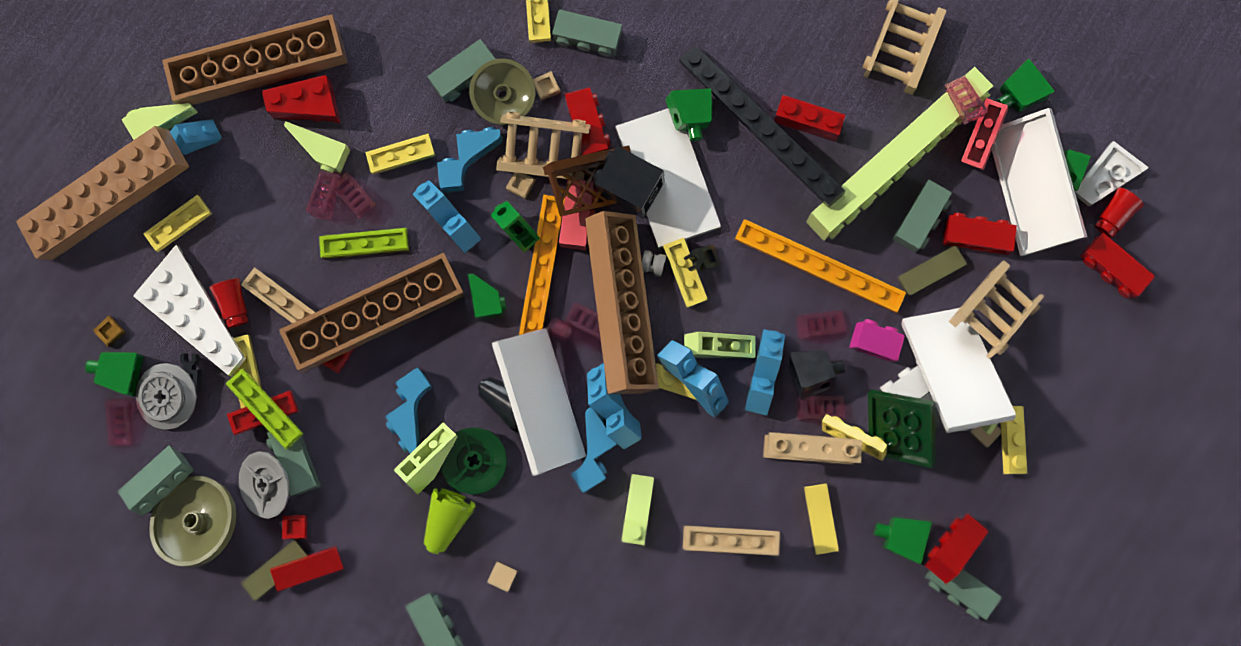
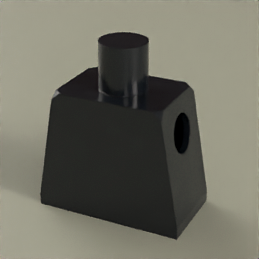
[789,350,845,400]

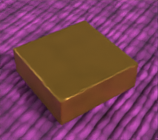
[92,315,126,347]

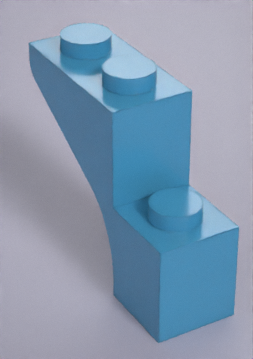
[170,119,222,155]
[437,127,502,193]
[413,180,481,253]
[745,329,785,415]
[657,340,729,418]
[587,363,641,449]
[385,367,433,454]
[571,407,617,493]

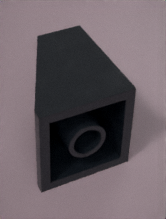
[594,145,665,219]

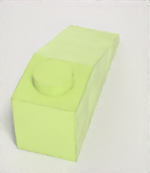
[121,103,198,140]
[284,122,350,174]
[684,332,755,358]
[394,423,458,495]
[621,474,654,545]

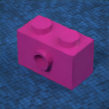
[849,319,905,362]

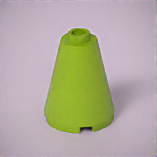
[423,488,476,554]

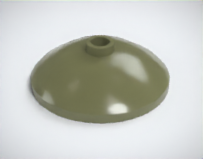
[469,59,535,125]

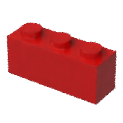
[565,87,611,155]
[774,95,846,142]
[942,213,1017,255]
[1080,233,1155,300]
[925,513,989,585]

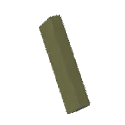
[897,245,967,297]
[241,540,308,601]

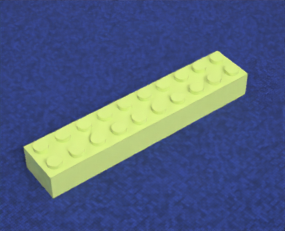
[806,67,993,241]

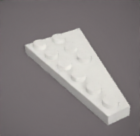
[133,245,246,376]

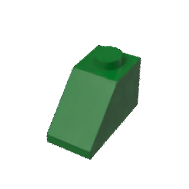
[468,273,507,320]

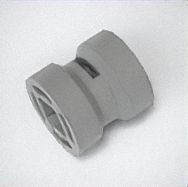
[642,250,667,277]

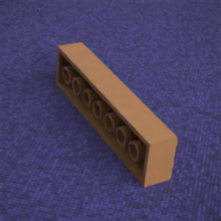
[162,14,348,105]
[16,126,189,260]
[585,211,659,394]
[279,252,464,373]

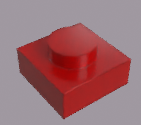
[282,515,307,540]

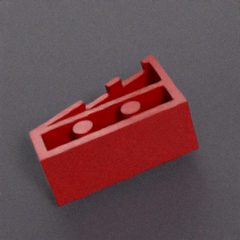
[262,75,341,123]

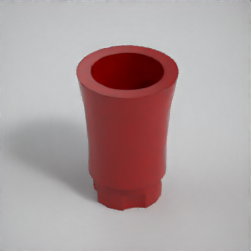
[1094,187,1144,238]
[209,278,249,329]

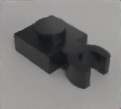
[684,244,721,271]
[180,353,202,392]

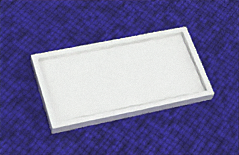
[992,108,1087,256]
[616,109,721,249]
[901,308,1016,433]
[492,328,586,475]

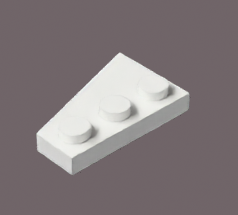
[1075,141,1149,206]

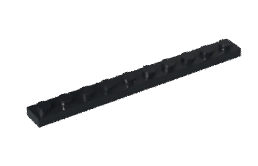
[679,45,845,208]

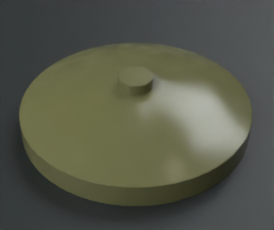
[149,476,236,568]

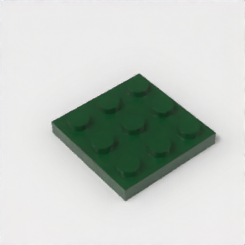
[868,389,936,468]

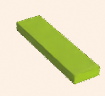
[319,228,409,259]
[226,368,304,449]

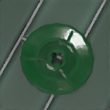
[441,427,507,495]

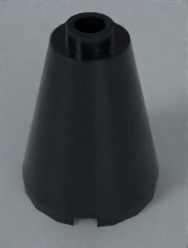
[478,377,519,433]

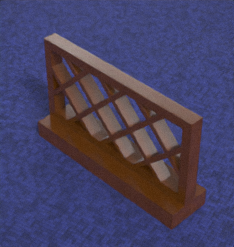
[543,145,631,217]

